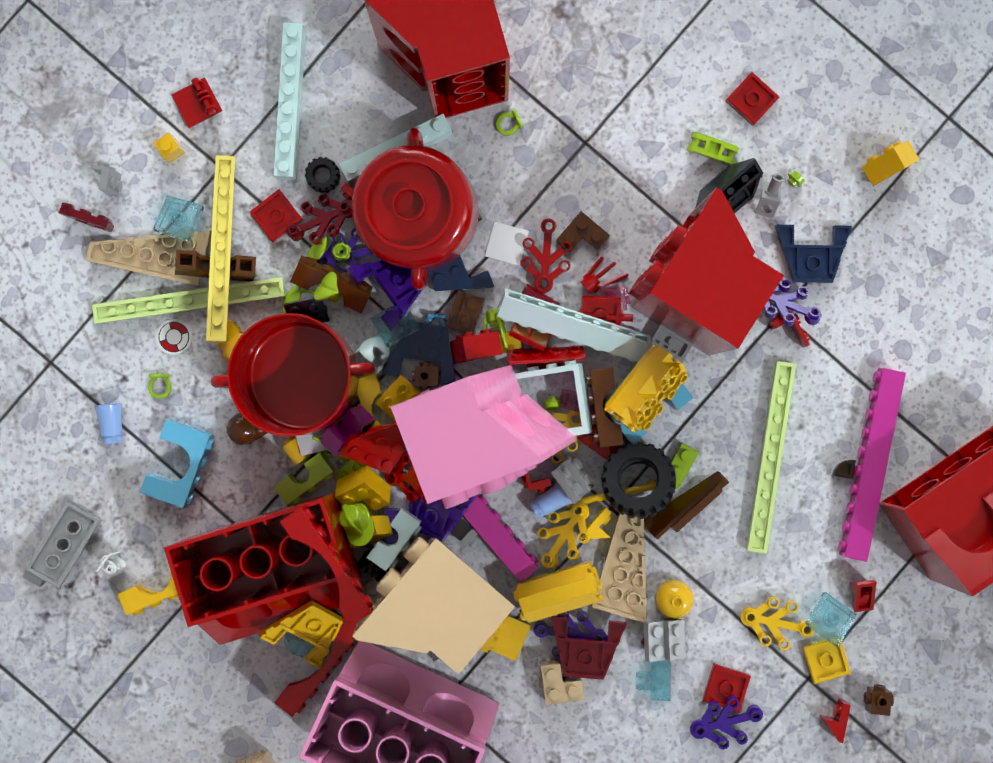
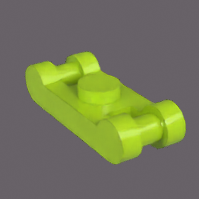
[687,132,740,166]

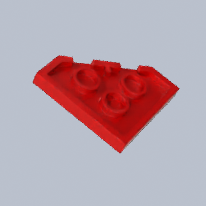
[339,420,406,474]

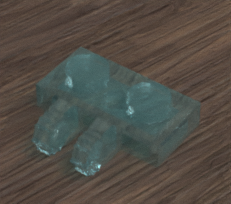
[636,661,671,701]

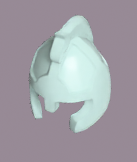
[354,333,392,374]

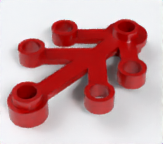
[521,218,573,293]
[385,452,427,503]

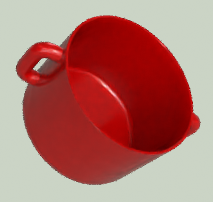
[352,128,479,290]
[210,313,376,436]

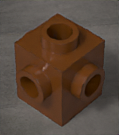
[411,363,439,390]
[863,684,894,716]

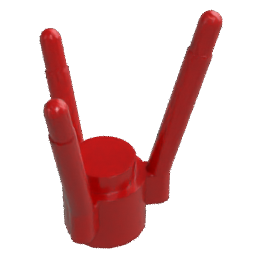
[581,256,629,294]

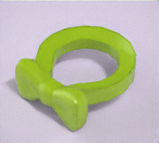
[496,109,524,136]
[148,373,172,399]

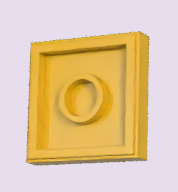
[802,635,851,684]

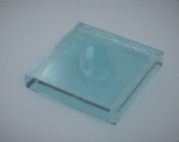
[153,195,204,241]
[371,305,420,348]
[805,592,857,647]

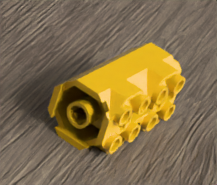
[604,344,688,433]
[513,560,604,623]

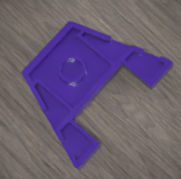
[346,260,422,332]
[409,483,477,542]

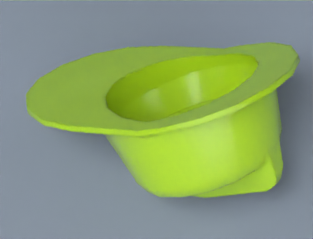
[339,503,375,546]

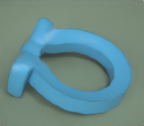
[425,313,446,326]

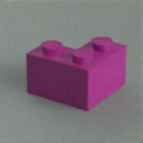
[320,405,376,457]

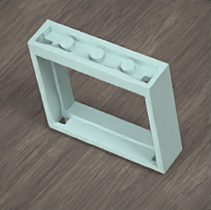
[514,360,593,436]

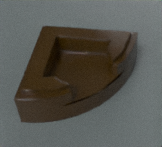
[832,460,856,479]

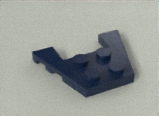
[775,224,852,283]
[427,255,494,291]
[382,321,456,385]

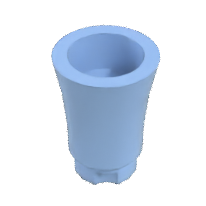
[94,403,123,444]
[530,482,572,519]

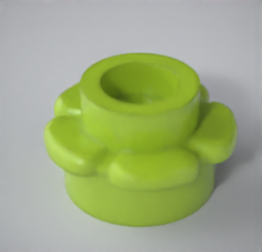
[787,170,805,188]
[332,242,351,261]
[543,396,562,410]

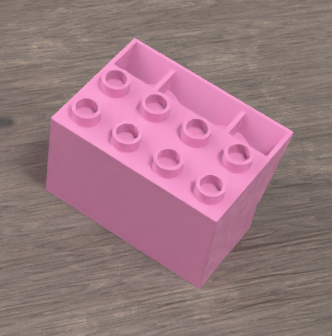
[391,365,576,509]
[299,641,500,763]

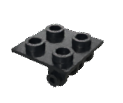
[283,297,330,323]

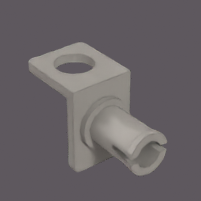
[755,173,784,218]

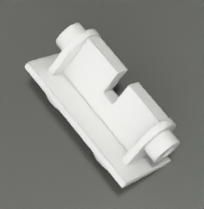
[96,551,126,574]

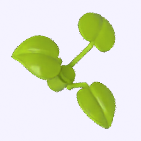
[282,235,342,314]

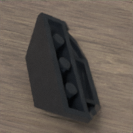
[695,158,764,214]

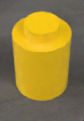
[282,436,311,467]

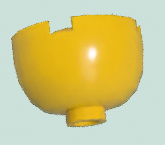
[655,579,694,619]

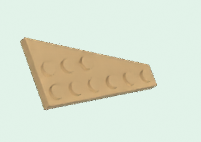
[86,230,212,286]
[591,513,647,622]

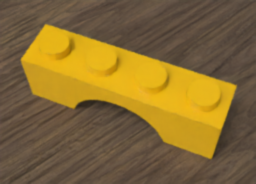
[355,374,383,428]
[117,574,178,616]

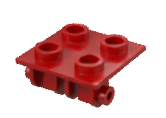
[171,77,223,128]

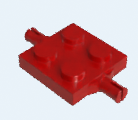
[577,295,633,325]

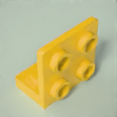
[480,616,530,661]

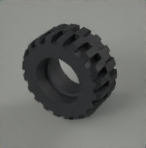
[601,441,676,519]

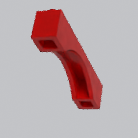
[280,506,374,627]
[274,616,357,717]

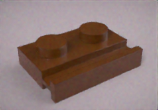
[446,290,485,333]

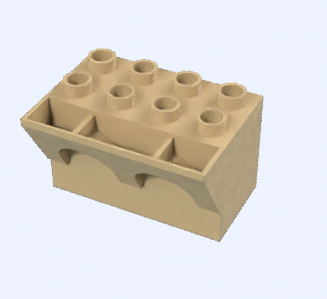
[353,537,515,675]

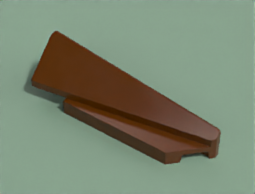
[644,471,729,540]

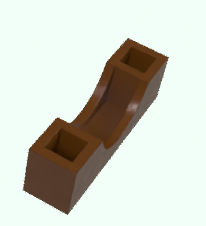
[175,249,256,282]
[290,255,373,314]
[585,367,624,449]

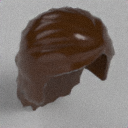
[226,413,267,445]

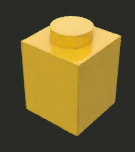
[153,132,185,163]

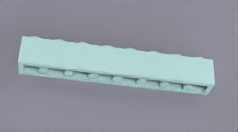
[274,22,306,181]
[497,288,652,363]

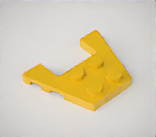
[259,600,343,669]

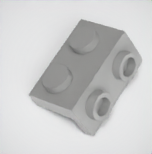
[90,162,122,197]
[651,324,693,363]

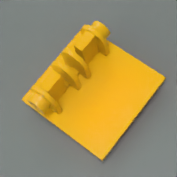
[375,375,421,420]

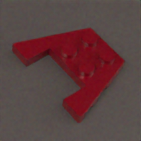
[551,616,627,680]

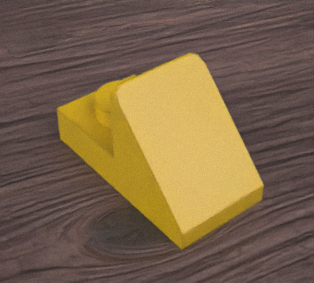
[582,506,612,539]

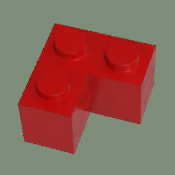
[450,329,503,364]

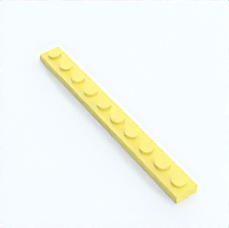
[206,155,235,343]

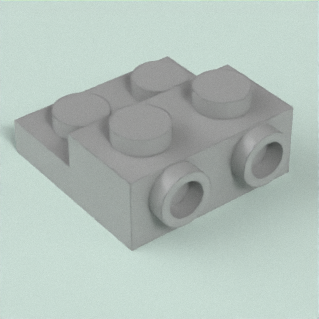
[551,454,595,504]
[643,618,689,662]

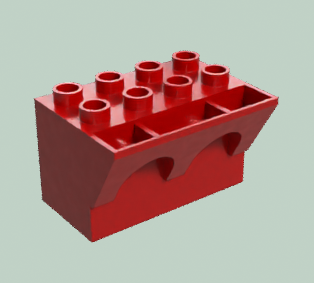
[364,0,510,118]
[628,187,784,356]
[879,426,993,597]
[164,492,367,645]

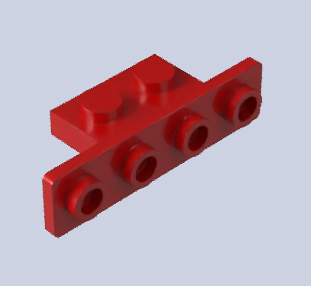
[507,345,585,372]

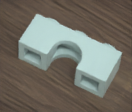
[367,507,422,571]

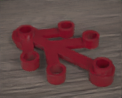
[287,194,352,245]

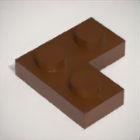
[556,211,610,253]

